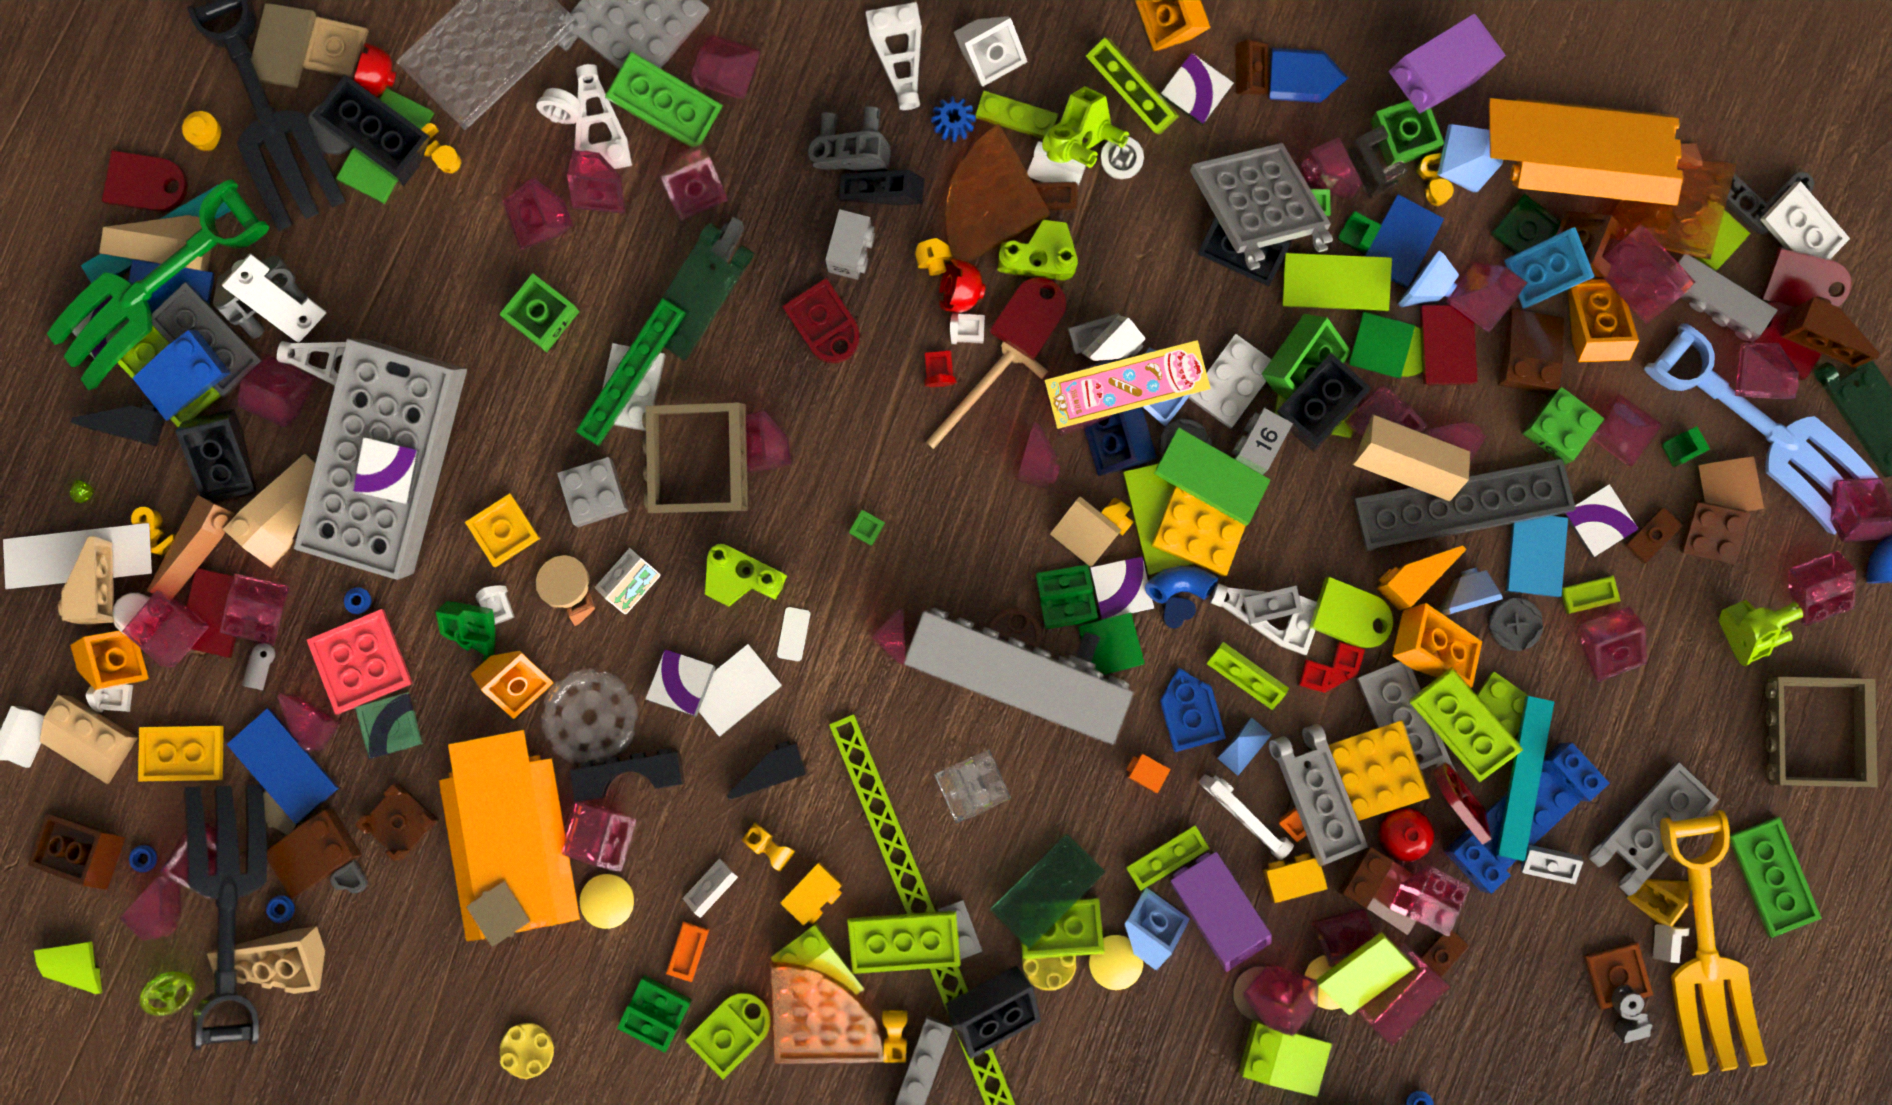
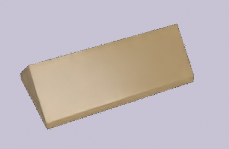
[1352,414,1470,501]

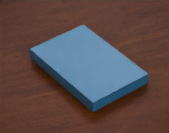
[1504,228,1595,308]
[1506,516,1568,597]

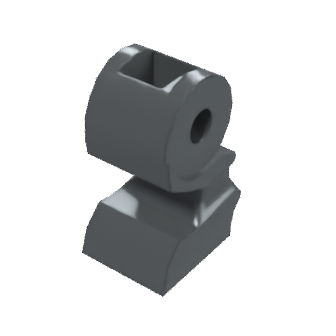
[1611,985,1653,1043]

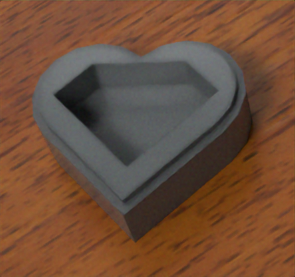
[330,859,368,893]

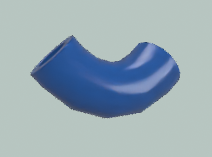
[1866,535,1892,583]
[1145,566,1219,603]

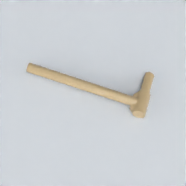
[926,342,1049,449]

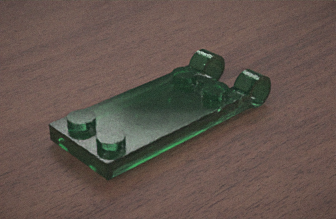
[662,223,754,361]
[1814,360,1892,478]

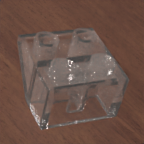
[934,750,1011,823]

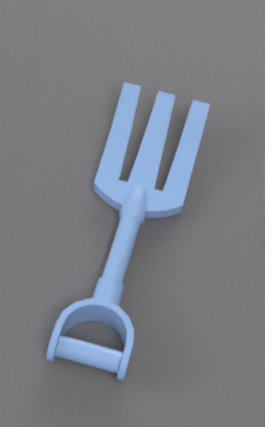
[1644,323,1880,535]

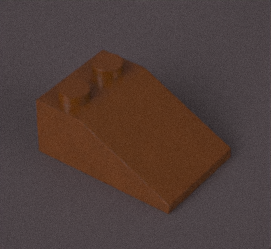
[1781,297,1880,368]
[1498,308,1564,395]
[267,809,362,899]
[28,813,126,890]
[1338,847,1435,935]

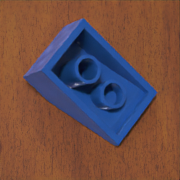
[133,330,231,421]

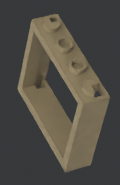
[642,403,748,513]
[1765,677,1878,787]

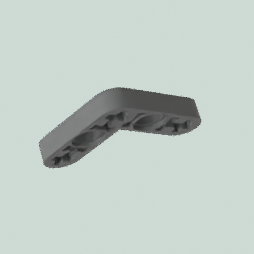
[1712,172,1814,235]

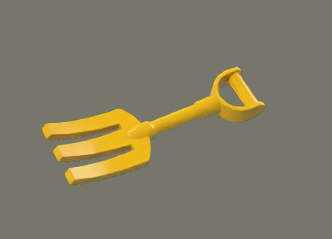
[1660,810,1767,1076]

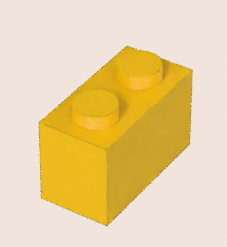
[1263,853,1328,903]
[781,862,843,926]

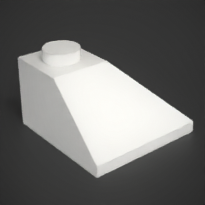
[954,16,1028,87]
[1082,315,1145,361]

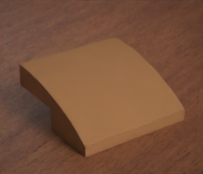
[1698,456,1764,511]

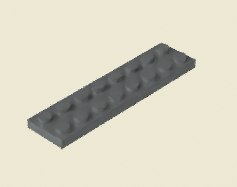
[1354,459,1576,552]

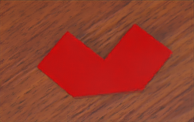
[1298,642,1365,693]

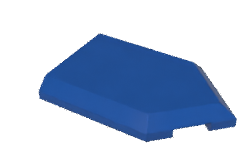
[1269,48,1348,103]
[1160,668,1226,752]

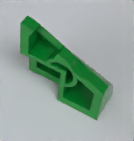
[436,601,495,661]

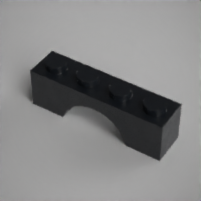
[570,748,685,802]

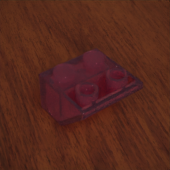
[1345,385,1427,440]
[1788,551,1856,626]
[220,574,290,646]
[122,590,209,667]
[562,802,637,872]
[1390,866,1471,936]

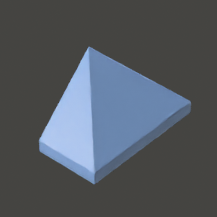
[1217,717,1272,776]

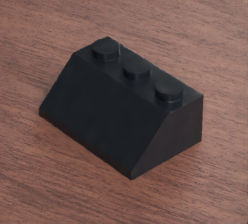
[1198,216,1292,286]
[1277,353,1371,452]
[946,965,1041,1059]

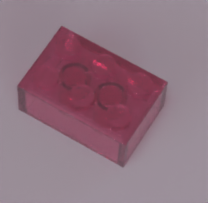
[1602,224,1695,324]

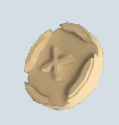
[536,555,590,608]

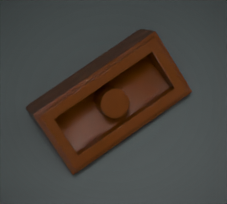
[1236,39,1268,95]

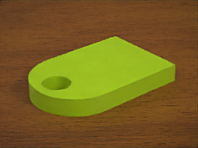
[1309,577,1393,648]
[685,992,771,1079]

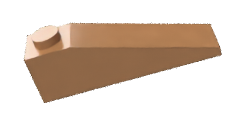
[147,495,235,601]

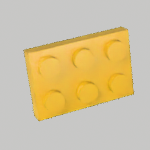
[138,726,224,781]

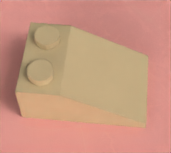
[58,536,114,625]

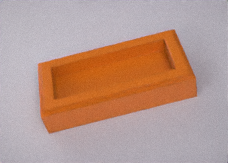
[666,921,710,982]

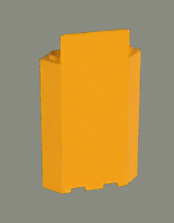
[1489,98,1683,205]
[439,730,580,942]

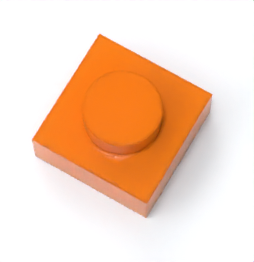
[1279,807,1307,842]

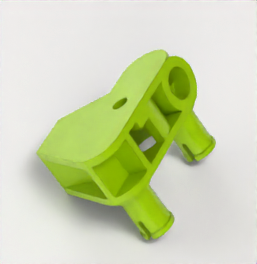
[1042,86,1129,168]
[997,220,1078,280]
[705,544,787,607]
[1718,600,1803,666]

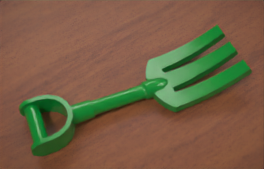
[47,179,269,390]

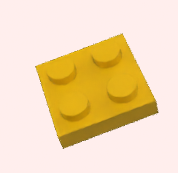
[465,493,540,567]

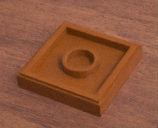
[1584,942,1654,1010]

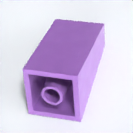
[1389,14,1506,114]
[1171,852,1272,972]

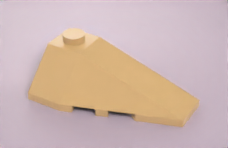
[99,215,216,272]
[223,454,316,568]
[207,926,325,993]

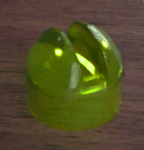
[69,480,95,503]

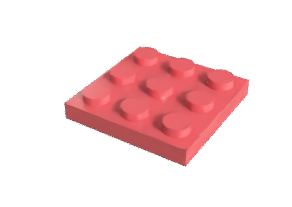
[307,609,413,715]

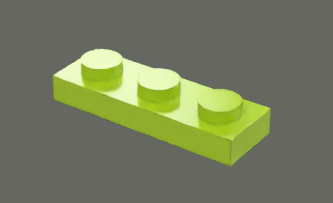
[976,91,1058,139]
[1207,642,1289,710]
[1126,825,1209,891]

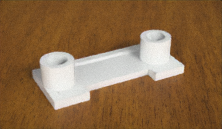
[222,253,326,343]

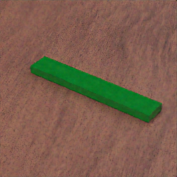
[575,298,686,446]

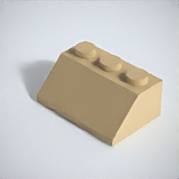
[40,695,138,784]

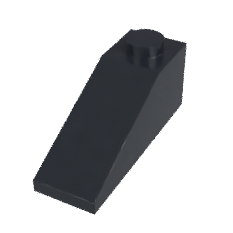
[839,170,924,205]
[71,404,165,447]
[727,740,807,800]

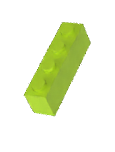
[1086,37,1179,134]

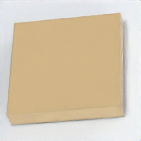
[303,16,368,80]
[1050,497,1121,567]

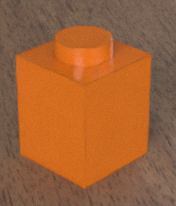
[1126,754,1171,793]

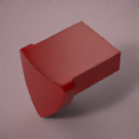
[924,351,956,387]

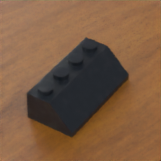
[312,75,430,186]

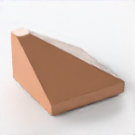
[1677,143,1703,170]
[566,588,595,626]

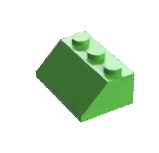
[1262,314,1351,399]

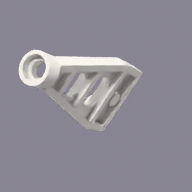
[866,2,921,110]
[575,64,633,176]
[277,341,346,386]
[1210,583,1317,655]
[1198,775,1294,860]

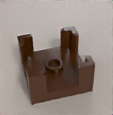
[1556,211,1626,278]
[355,784,439,861]

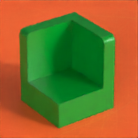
[1338,211,1382,254]
[1661,426,1710,467]

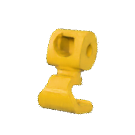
[421,123,461,173]
[1416,153,1453,206]
[131,507,176,556]
[742,822,795,871]
[882,1010,907,1063]

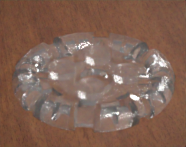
[541,669,638,765]

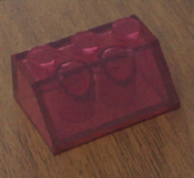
[1357,943,1449,1046]

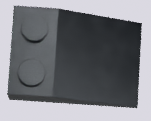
[175,409,256,502]

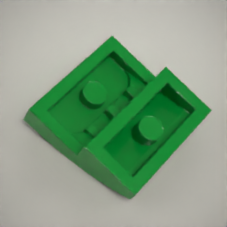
[1349,312,1415,379]
[1036,565,1098,630]
[1078,612,1145,675]
[617,975,692,1053]

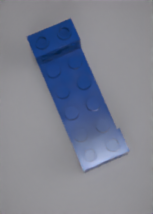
[1444,743,1610,894]

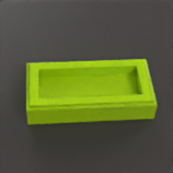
[1562,575,1621,614]

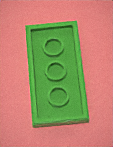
[605,51,723,151]
[336,88,434,204]
[1154,427,1270,526]
[1729,817,1822,938]

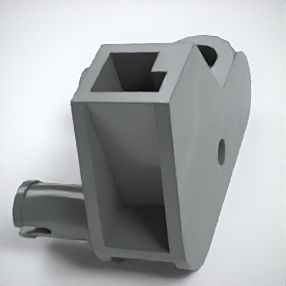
[808,107,891,173]
[213,255,307,339]

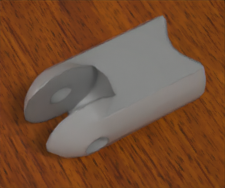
[242,643,275,690]

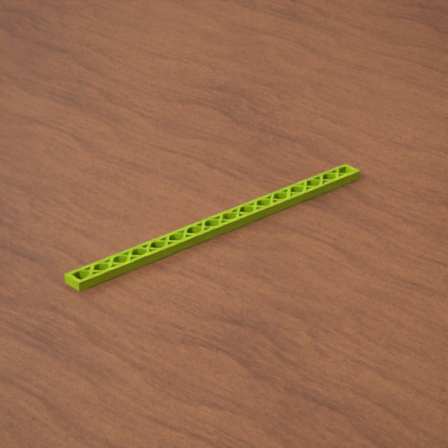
[829,714,1015,1105]

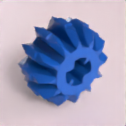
[931,96,976,143]

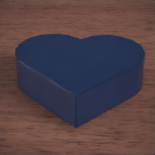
[1163,597,1196,629]

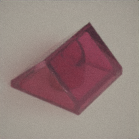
[871,609,906,666]

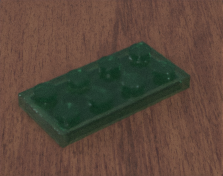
[990,834,1106,949]

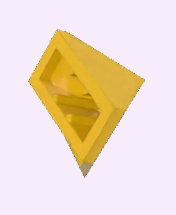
[1627,879,1690,927]

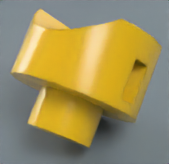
[182,111,221,151]
[915,238,952,276]
[1101,498,1133,536]

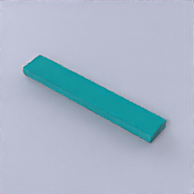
[81,185,231,283]
[1496,696,1554,861]

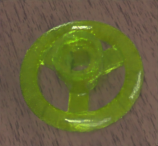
[140,971,195,1016]

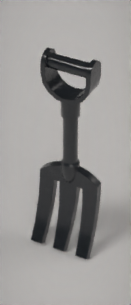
[187,0,346,231]
[183,785,267,1050]

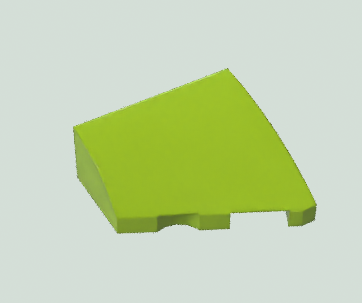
[34,942,102,994]

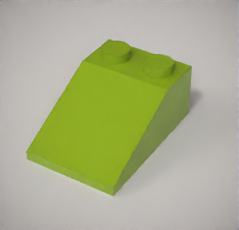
[771,923,864,1022]
[1238,1020,1332,1097]

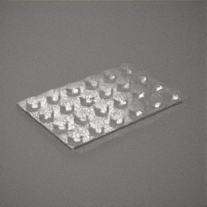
[396,0,579,131]

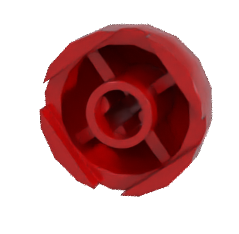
[354,42,397,97]
[939,258,985,313]
[1378,807,1435,862]

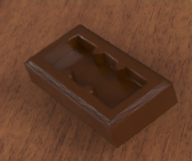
[1024,182,1078,211]
[1625,507,1683,564]
[1413,927,1469,986]

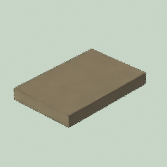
[251,3,316,88]

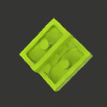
[1674,198,1750,271]

